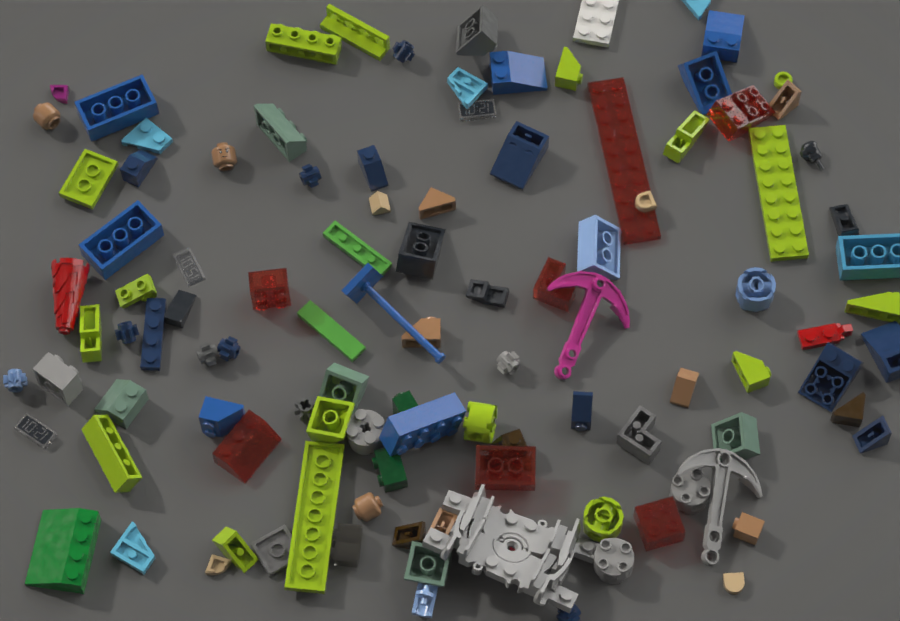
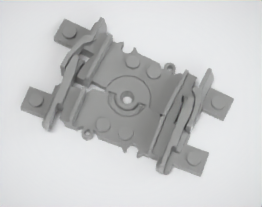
[422,484,599,613]

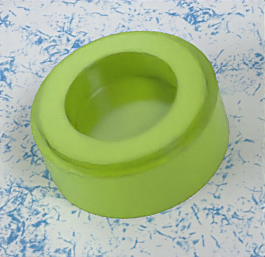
[774,72,793,90]

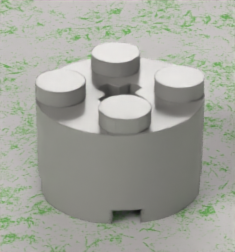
[346,409,385,455]

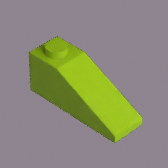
[845,292,900,324]

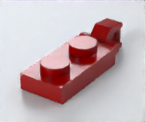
[797,323,853,350]

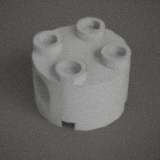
[669,469,711,515]
[593,538,634,584]

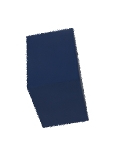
[852,416,892,453]

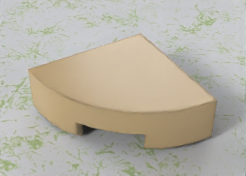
[205,554,231,576]

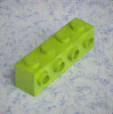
[265,23,342,65]
[81,414,142,493]

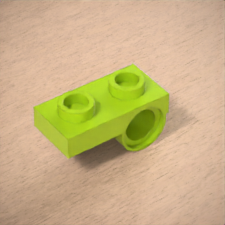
[115,274,157,309]

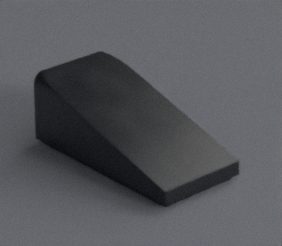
[829,204,859,236]
[164,290,197,329]

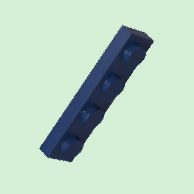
[140,298,167,371]

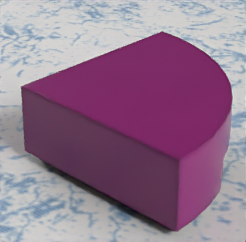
[50,85,69,104]

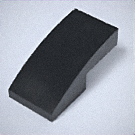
[466,279,510,308]

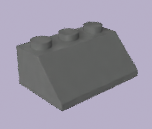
[456,5,498,56]

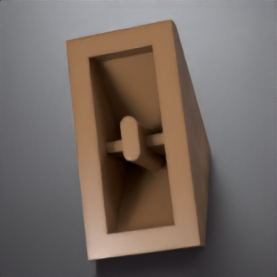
[766,80,802,120]
[419,187,456,220]
[670,368,699,408]
[429,507,458,535]

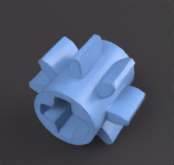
[3,369,27,392]

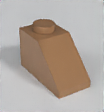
[402,317,441,348]

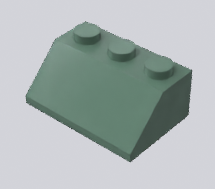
[254,104,307,162]

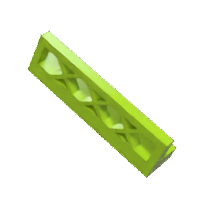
[320,4,390,61]

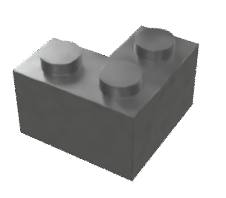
[616,405,661,465]

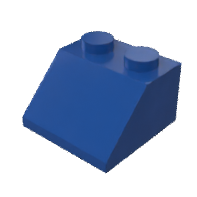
[199,396,247,438]

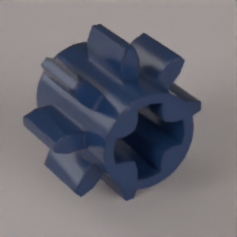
[392,40,415,63]
[299,164,322,188]
[115,321,139,344]
[217,336,241,361]
[556,604,581,621]

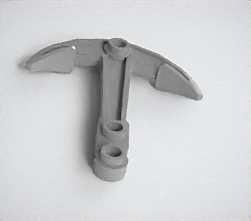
[676,448,763,565]

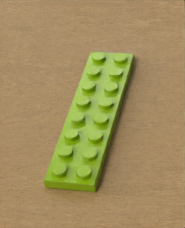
[748,125,809,262]
[284,441,345,594]

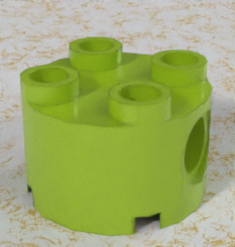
[463,401,498,444]
[583,496,624,542]

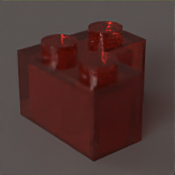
[533,257,576,312]

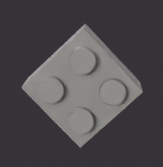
[33,352,83,406]

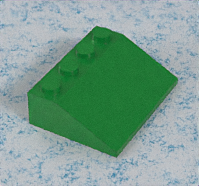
[25,508,102,594]

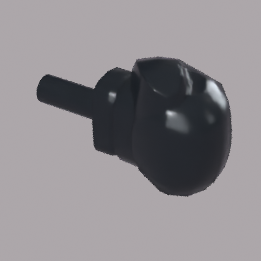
[800,141,825,171]

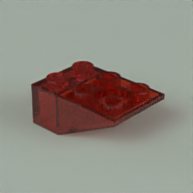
[707,85,776,142]

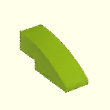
[663,110,710,163]
[80,304,102,363]

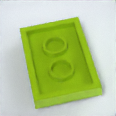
[59,149,119,210]

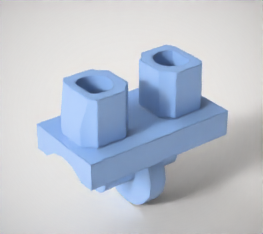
[412,583,438,618]

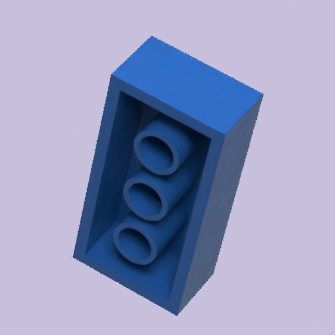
[74,74,159,142]
[79,200,164,280]
[379,392,466,456]

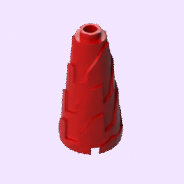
[51,258,90,335]

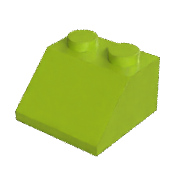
[306,396,355,443]

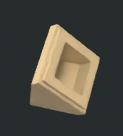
[369,191,391,215]

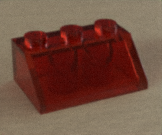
[212,410,282,484]
[475,445,536,491]

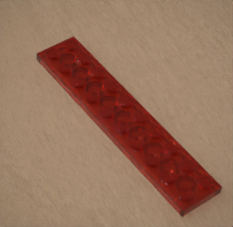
[587,77,661,245]

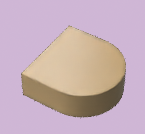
[635,190,657,212]
[723,572,745,594]

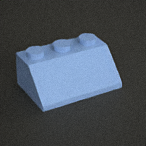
[577,215,621,280]

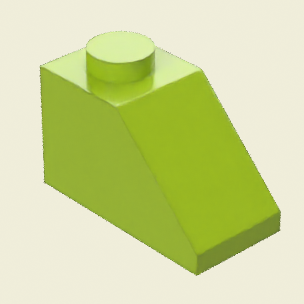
[555,47,583,91]
[731,351,771,393]
[212,527,259,573]

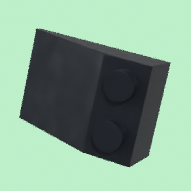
[396,222,446,280]

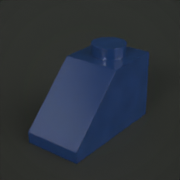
[357,145,388,192]
[120,150,158,188]
[571,391,593,431]

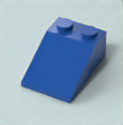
[701,10,745,62]
[489,51,547,95]
[677,51,735,115]

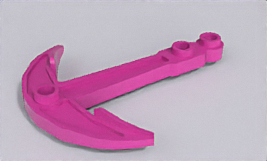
[547,271,630,380]

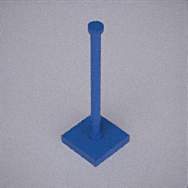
[341,263,446,364]

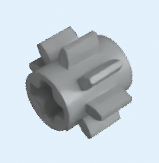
[496,351,520,375]

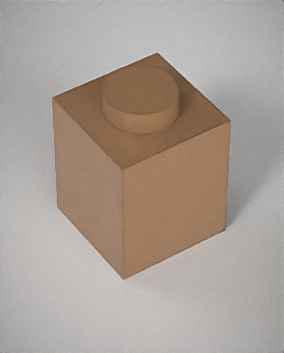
[732,512,765,546]

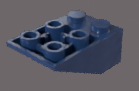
[490,121,549,190]
[861,321,900,383]
[798,342,864,412]

